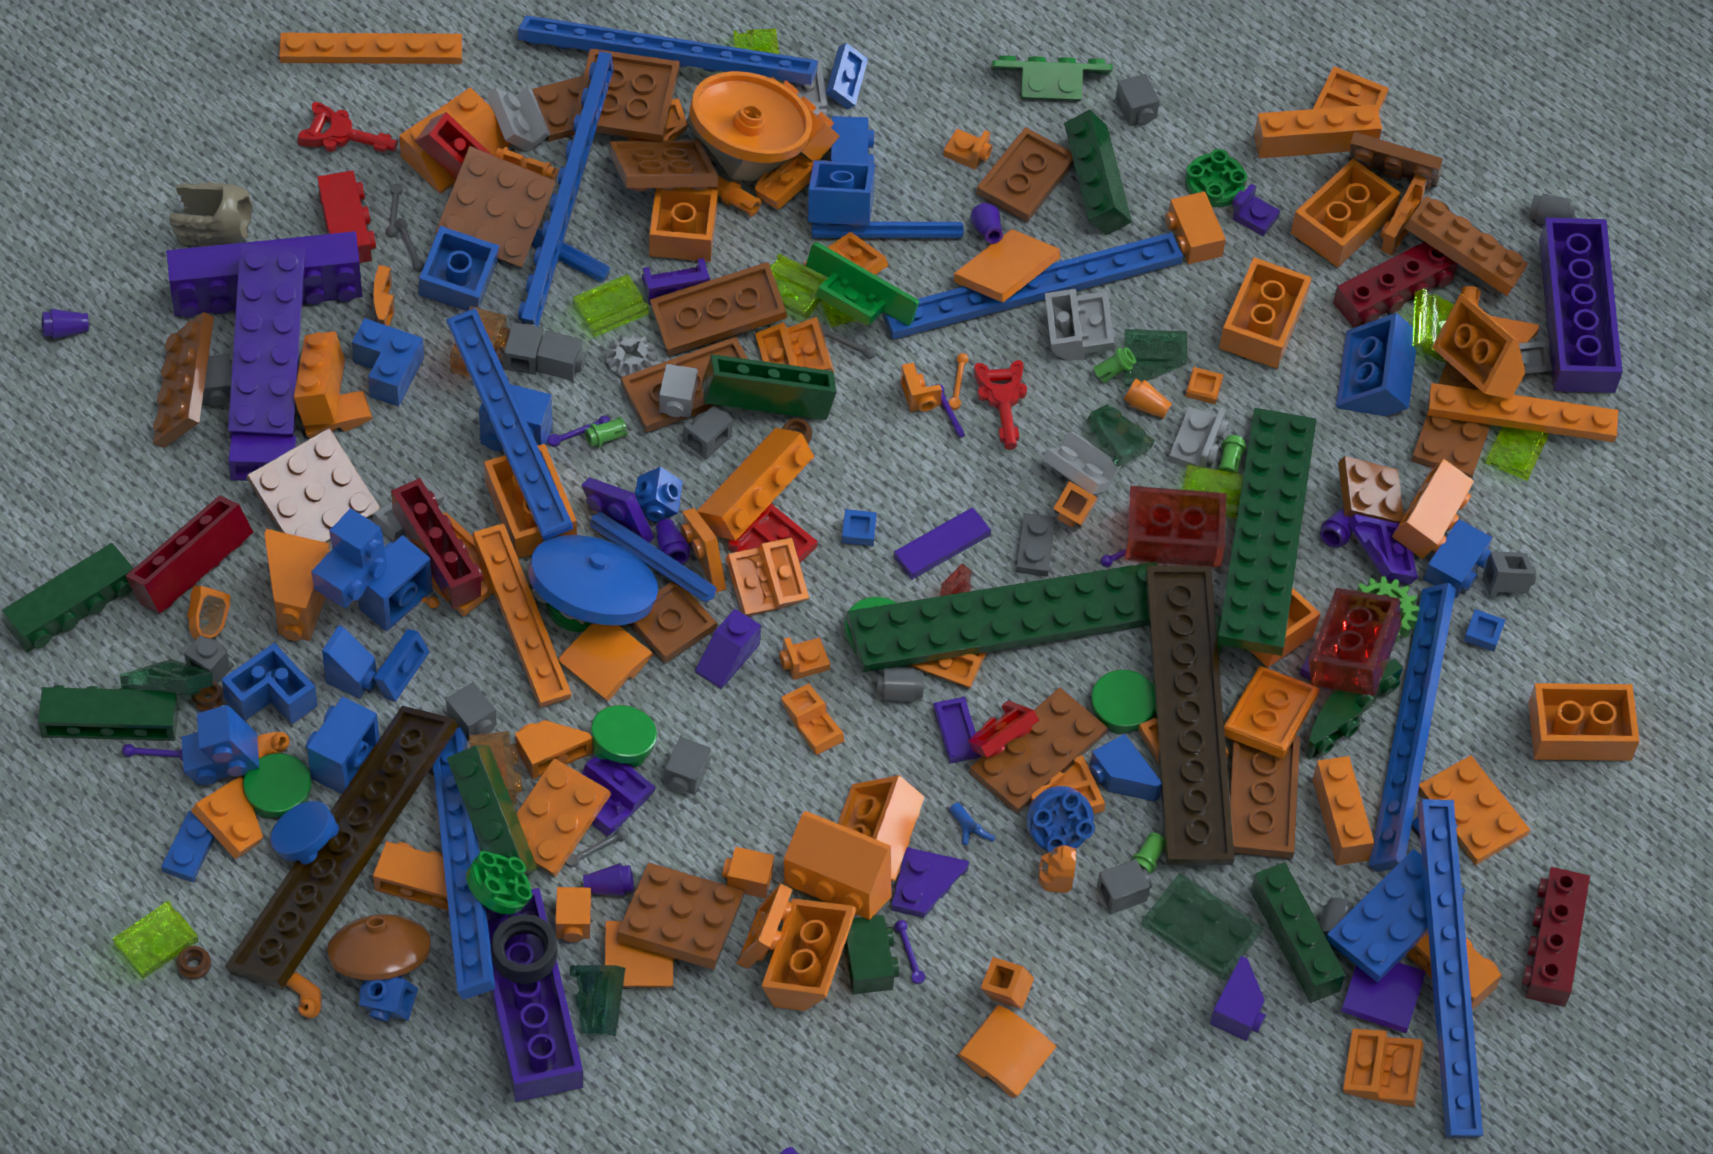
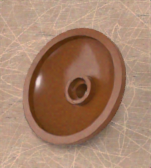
[327,914,431,980]

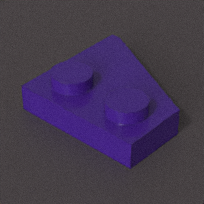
[581,477,655,543]
[1348,514,1418,584]
[891,847,969,918]

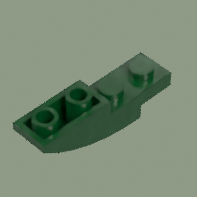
[1306,658,1403,760]

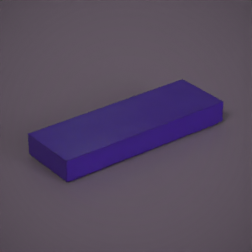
[894,507,991,580]

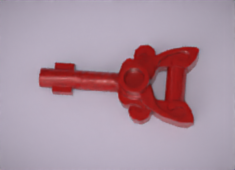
[297,102,398,153]
[973,360,1027,450]

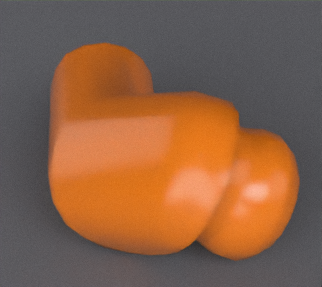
[257,732,290,758]
[287,972,322,1018]

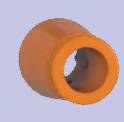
[1123,378,1172,419]

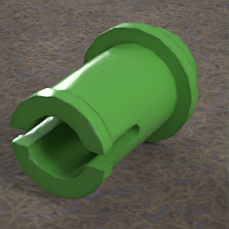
[1094,348,1136,383]
[585,417,628,448]
[1218,435,1246,477]
[1131,832,1165,874]

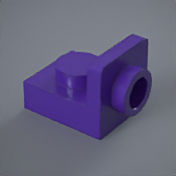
[1232,183,1281,237]

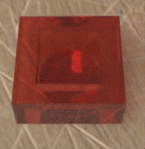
[940,564,972,596]

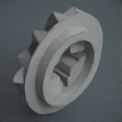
[606,333,656,377]

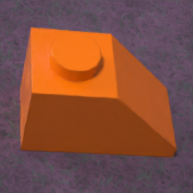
[515,720,593,779]

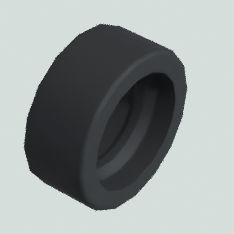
[491,914,558,984]

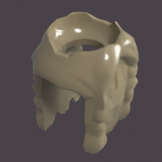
[169,181,252,247]

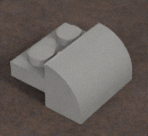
[1045,289,1115,360]

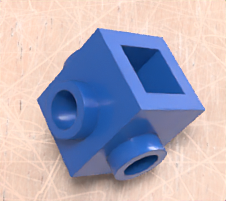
[635,467,683,522]
[359,975,418,1022]

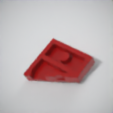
[728,504,818,564]
[968,700,1040,757]

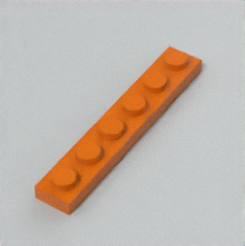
[279,33,462,64]
[1427,383,1618,443]
[472,523,572,708]

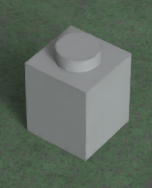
[659,364,698,418]

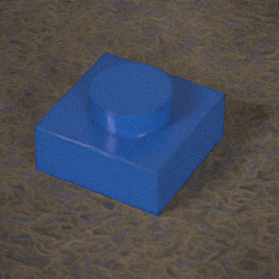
[842,509,877,546]
[1464,609,1506,652]

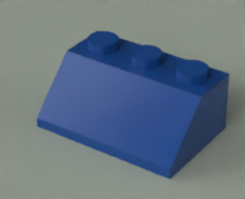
[1336,313,1419,416]

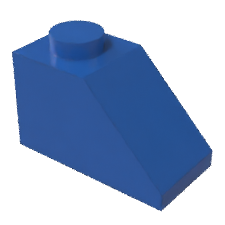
[322,625,377,699]
[1089,734,1162,801]

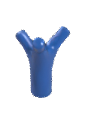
[949,802,995,845]

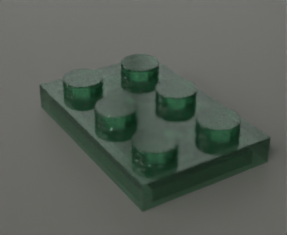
[1141,873,1263,981]

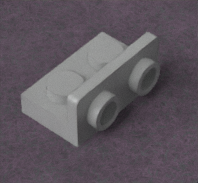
[487,87,550,152]
[1168,407,1229,473]
[1042,431,1121,495]

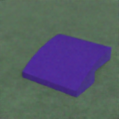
[581,756,656,837]
[1341,962,1426,1033]

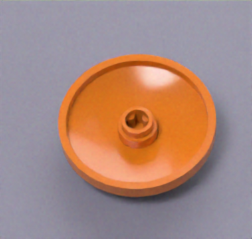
[690,71,812,163]

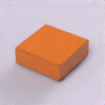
[1185,367,1224,405]

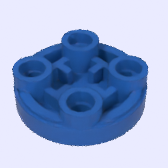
[1027,786,1095,852]
[270,801,339,865]

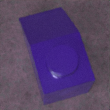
[695,608,761,690]
[1210,956,1266,1041]

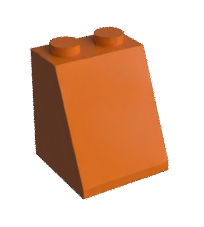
[264,529,330,641]

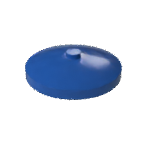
[528,535,658,625]

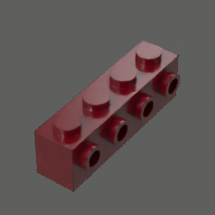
[1333,241,1458,328]
[391,478,484,609]
[125,495,254,614]
[1522,867,1591,1007]

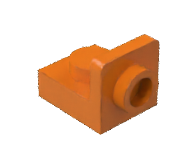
[943,129,993,170]
[900,362,942,412]
[779,637,830,680]

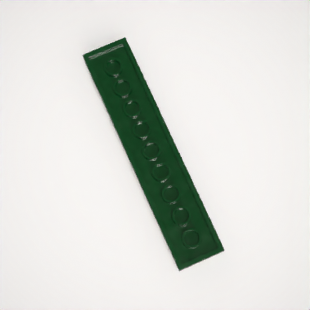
[1217,408,1317,656]
[846,562,1158,672]

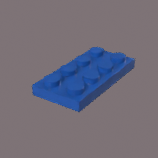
[1326,849,1466,982]

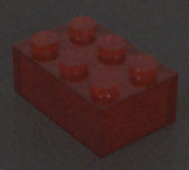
[1125,486,1226,568]
[1309,588,1402,696]

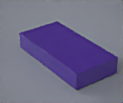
[933,697,982,764]

